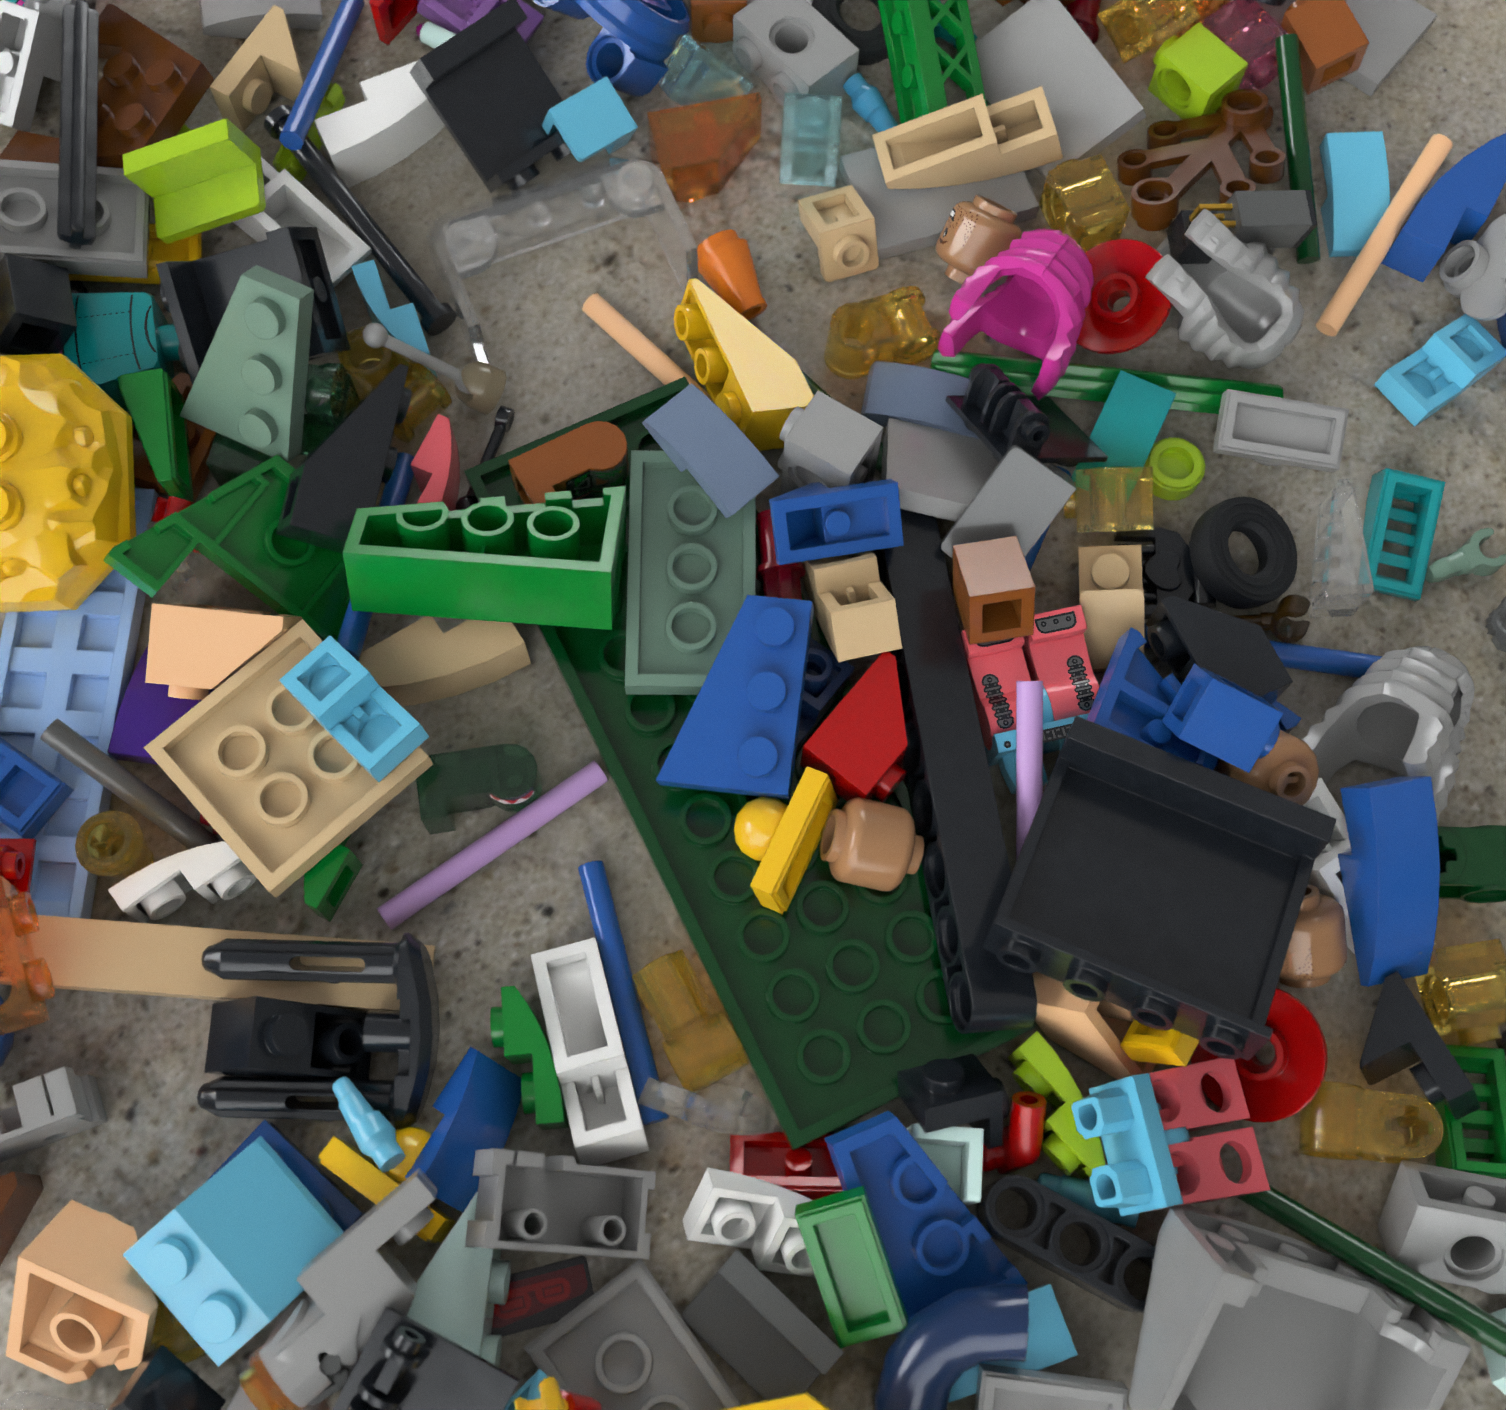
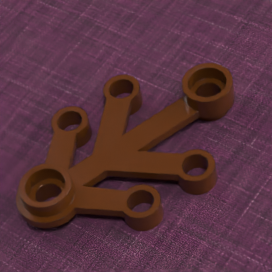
[1117,89,1286,231]

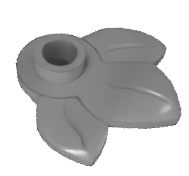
[1439,214,1506,321]

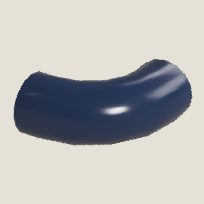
[874,1283,1029,1410]

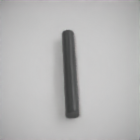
[40,719,219,849]

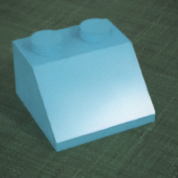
[123,1136,344,1367]

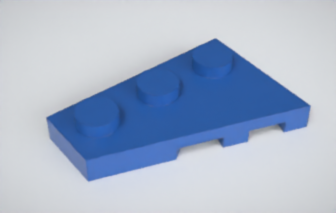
[655,595,814,800]
[825,1111,1028,1337]

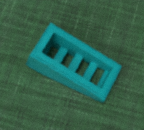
[1356,468,1446,601]

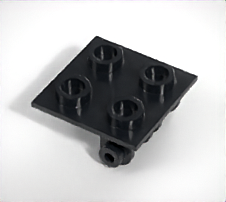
[945,363,1108,467]
[332,1306,520,1410]

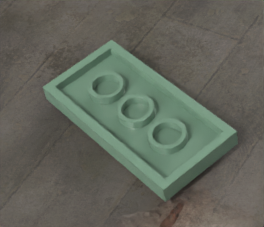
[625,450,756,695]

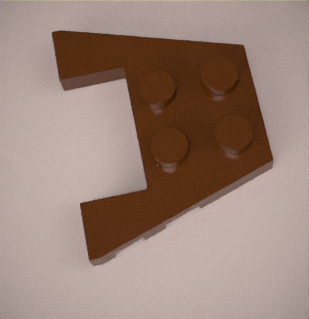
[0,4,214,168]

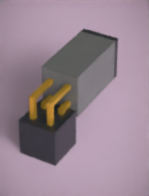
[1166,190,1318,264]

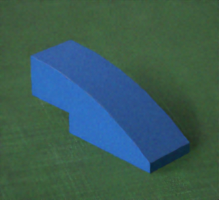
[1381,133,1506,283]
[1338,776,1440,987]

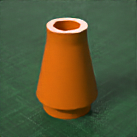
[695,229,767,320]

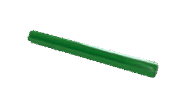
[930,349,1284,414]

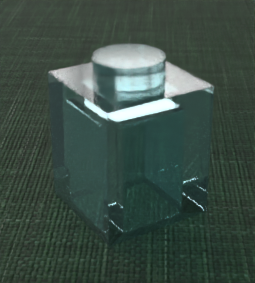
[779,93,842,187]

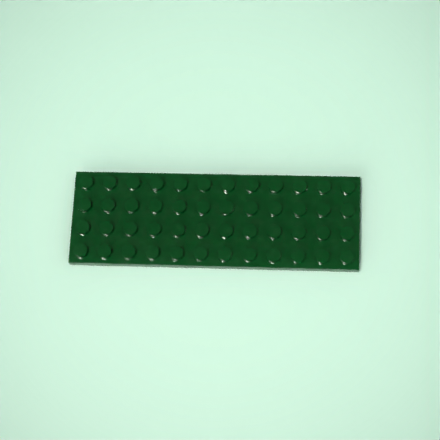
[464,377,1035,1151]

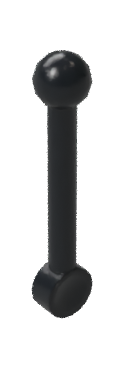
[455,406,515,510]

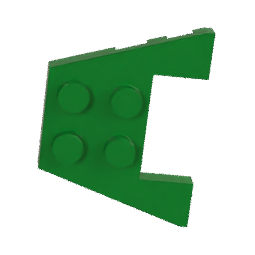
[103,454,350,641]

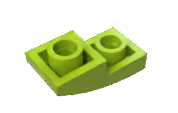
[1007,1031,1106,1179]

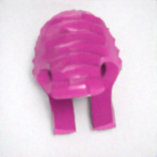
[938,229,1094,400]

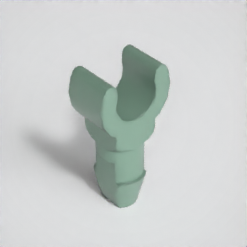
[1425,528,1506,583]

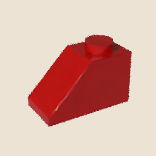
[800,652,908,803]

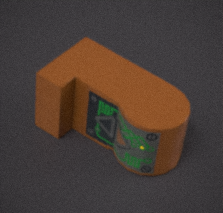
[508,421,629,504]

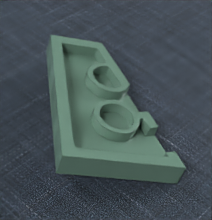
[179,265,314,463]

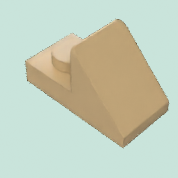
[210,5,305,132]
[1078,545,1144,672]

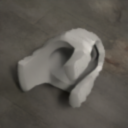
[1145,208,1305,370]
[1301,646,1475,824]

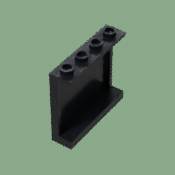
[982,716,1336,1061]

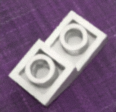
[108,841,257,923]
[682,1167,816,1278]

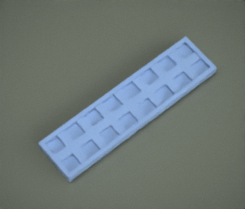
[0,488,160,919]

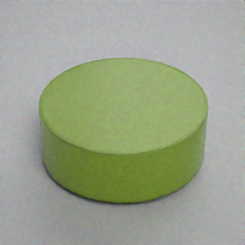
[1141,437,1205,501]

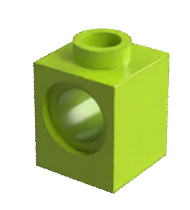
[1147,22,1248,120]

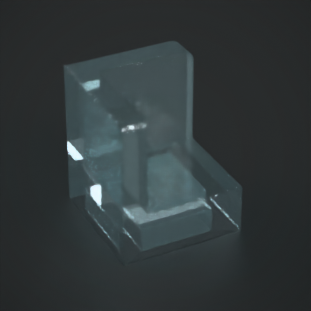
[658,34,754,131]

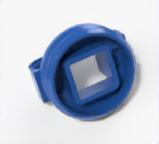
[533,0,690,97]

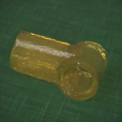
[632,949,749,1097]

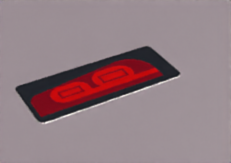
[491,1256,594,1337]

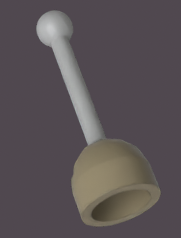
[363,323,506,415]

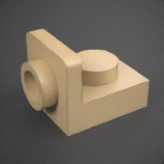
[798,185,879,282]

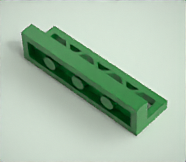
[878,0,987,124]

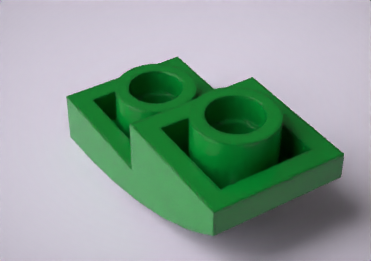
[490,986,570,1130]

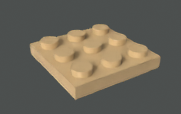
[144,619,433,898]

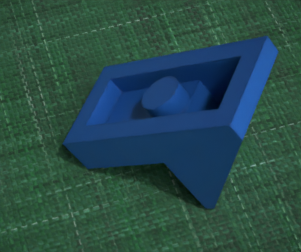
[769,479,904,565]

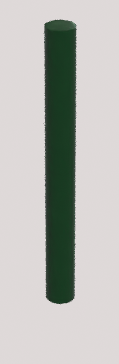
[1275,34,1321,264]
[1236,1185,1506,1357]

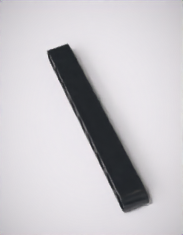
[872,509,1037,1034]

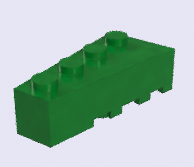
[342,486,626,630]

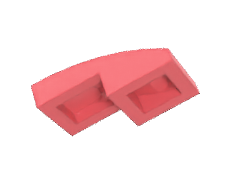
[410,414,460,511]

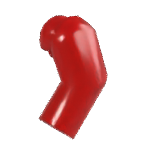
[982,1091,1047,1174]

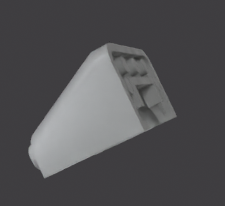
[1128,1204,1471,1410]

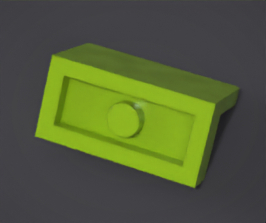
[122,118,266,244]

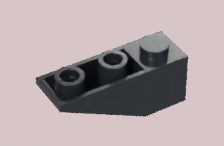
[276,364,412,554]

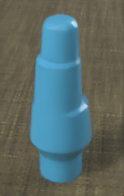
[843,73,898,133]

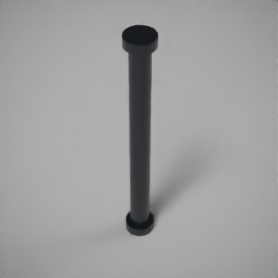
[264,105,457,336]

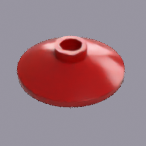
[1076,239,1172,354]
[1190,988,1328,1123]

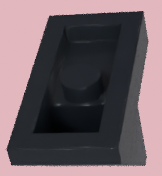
[1360,971,1481,1120]

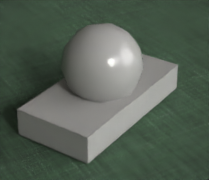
[1212,389,1349,473]

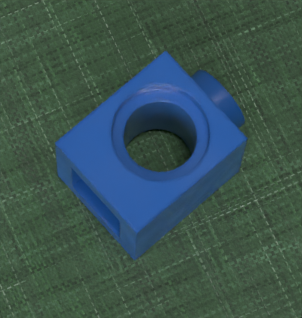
[1162,663,1284,773]

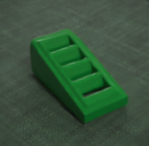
[117,368,194,502]
[1434,1044,1506,1180]

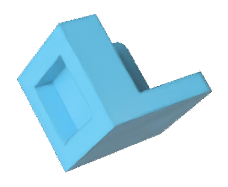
[542,76,638,162]

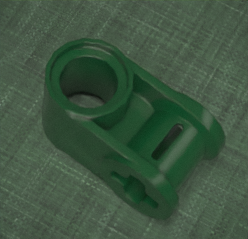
[1438,825,1506,903]

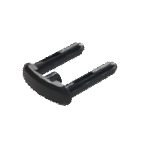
[197,933,440,1130]

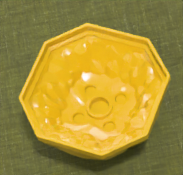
[0,353,136,613]

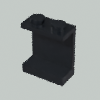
[409,0,571,193]
[156,226,351,386]

